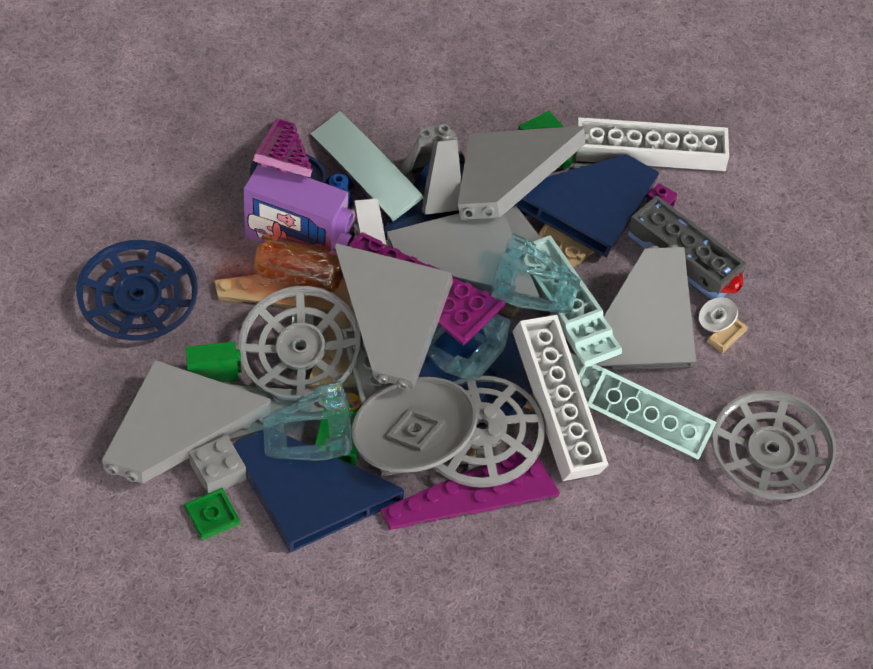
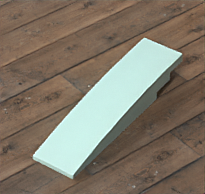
[311,111,423,221]
[519,235,622,368]
[570,353,717,460]

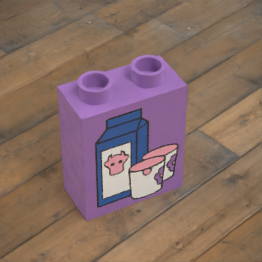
[244,165,355,265]

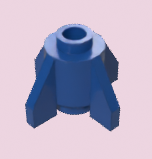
[326,174,354,207]

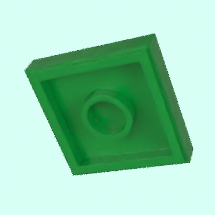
[184,488,241,541]

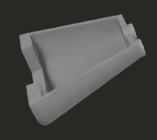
[399,124,465,184]

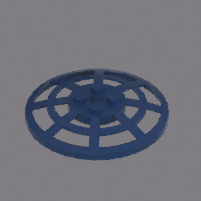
[76,240,198,341]

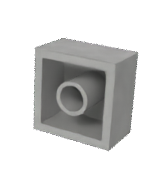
[189,435,247,494]

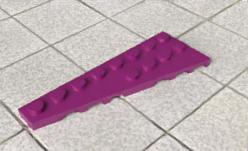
[253,118,313,177]
[348,232,505,346]
[381,444,560,530]

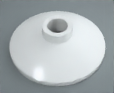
[699,297,738,332]

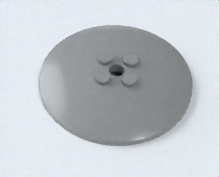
[352,377,477,473]

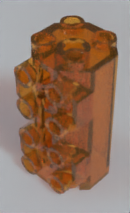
[253,233,341,293]

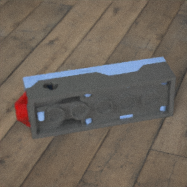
[628,196,746,300]

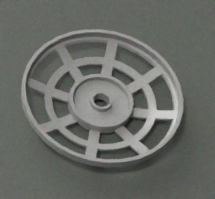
[238,286,361,401]
[419,376,545,487]
[712,391,836,500]

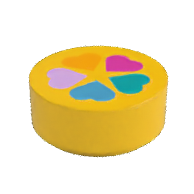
[340,393,361,411]

